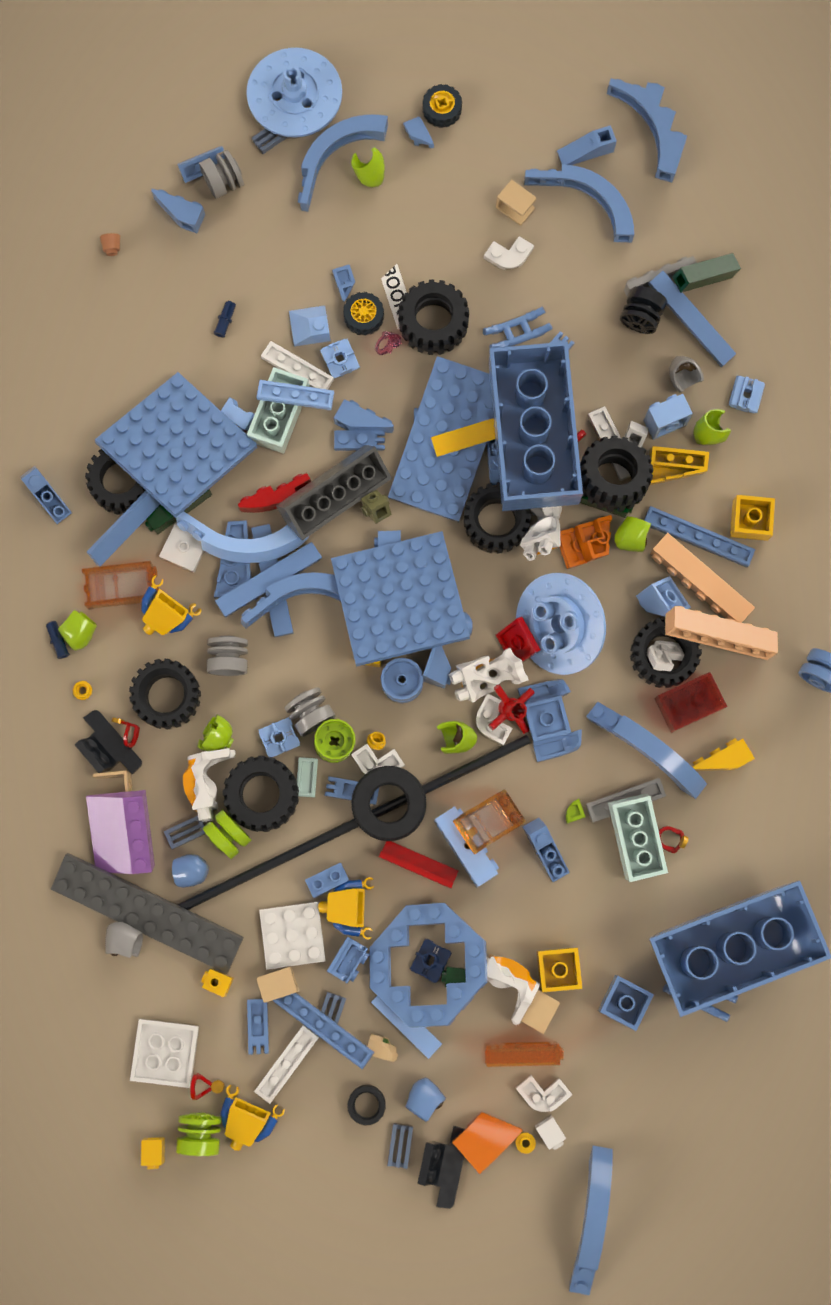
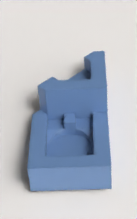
[403,116,434,148]
[332,264,355,302]

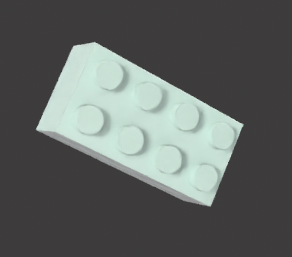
[247,367,310,454]
[608,793,668,882]

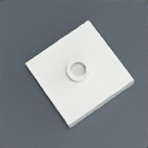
[159,523,204,573]

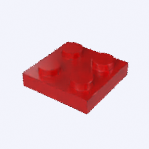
[496,617,541,663]

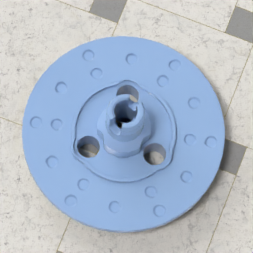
[247,48,342,138]
[516,573,606,675]

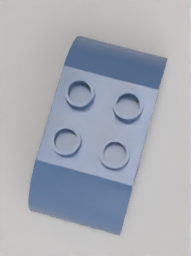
[649,881,831,1017]

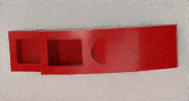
[238,473,311,513]

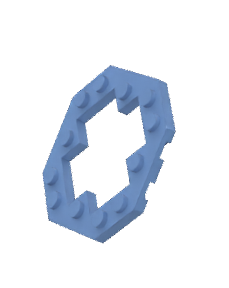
[369,903,488,1028]

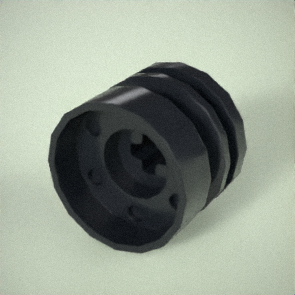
[620,286,667,334]

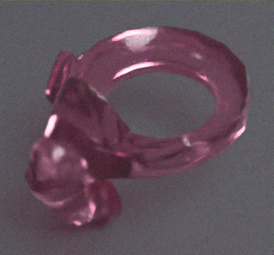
[375,331,401,355]

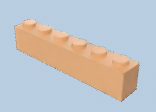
[650,533,755,623]
[665,606,778,660]

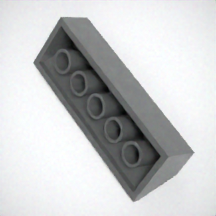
[276,445,392,540]

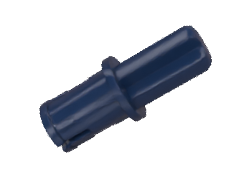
[214,301,236,338]
[46,621,70,659]

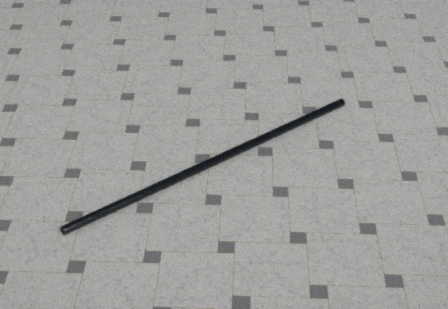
[177,735,531,910]

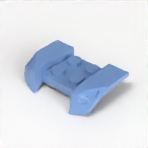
[517,679,582,762]

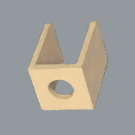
[496,180,536,225]
[93,771,132,792]
[257,966,299,1003]
[521,990,560,1034]

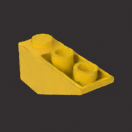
[692,738,755,771]

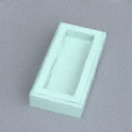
[297,757,318,798]

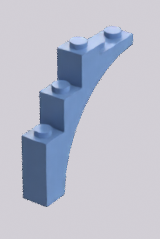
[607,78,687,183]

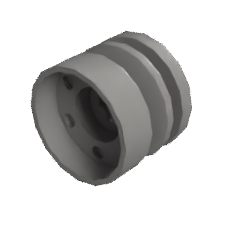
[199,150,244,199]
[207,636,248,676]
[285,687,336,737]

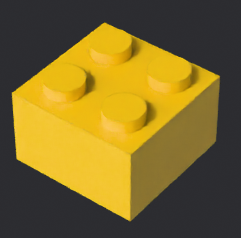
[730,495,775,541]
[536,948,582,992]

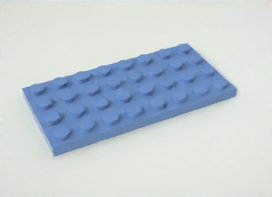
[388,356,494,522]

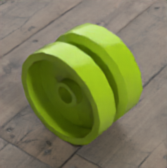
[202,809,252,859]

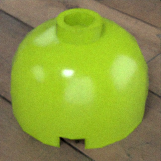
[197,714,234,751]

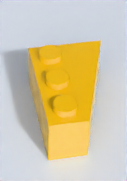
[649,446,709,485]

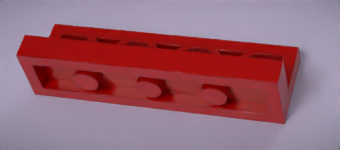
[379,841,458,889]

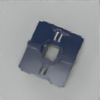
[410,939,452,983]

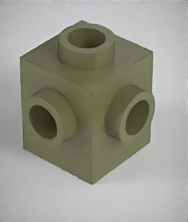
[361,490,392,524]

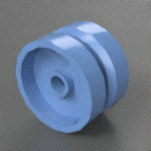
[798,648,831,693]
[381,658,423,704]

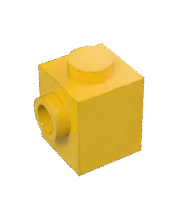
[201,968,234,997]
[141,1137,165,1169]

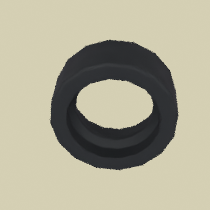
[348,1085,386,1126]

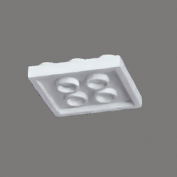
[259,902,326,970]
[130,1019,199,1088]

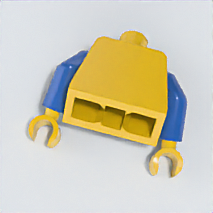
[141,575,201,635]
[318,877,374,940]
[220,1085,285,1151]

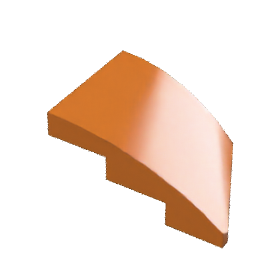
[559,515,612,569]
[452,1112,523,1174]

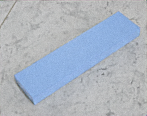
[256,380,334,410]
[371,996,442,1059]

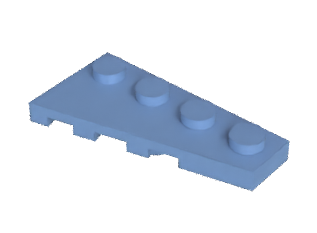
[214,520,251,599]

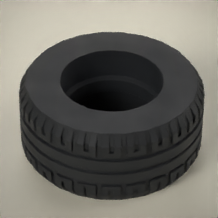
[351,766,426,841]

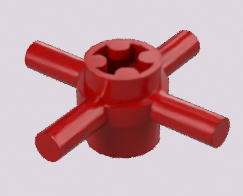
[488,684,535,734]

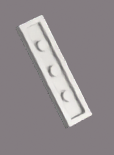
[261,341,334,390]
[588,406,631,481]
[254,1025,319,1104]

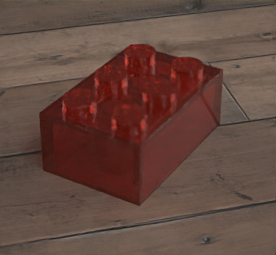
[655,672,727,733]

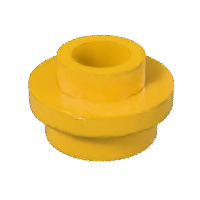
[73,681,92,700]
[366,732,386,750]
[515,1132,536,1154]

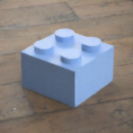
[643,394,693,440]

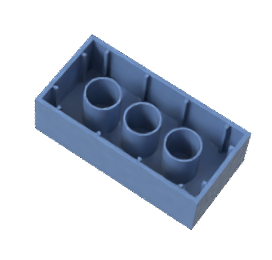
[489,341,583,511]

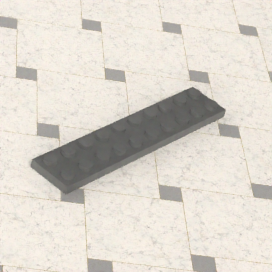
[51,853,244,974]

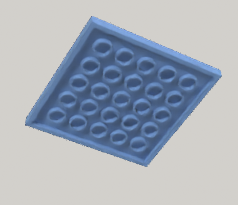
[95,372,257,518]
[331,531,470,667]

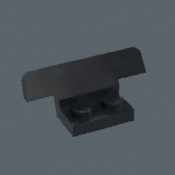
[75,710,142,774]
[417,1126,465,1209]

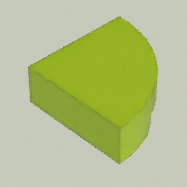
[566,799,585,823]

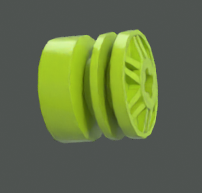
[314,719,355,763]
[176,1113,221,1156]

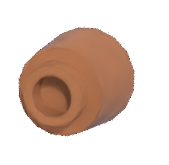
[100,233,120,256]

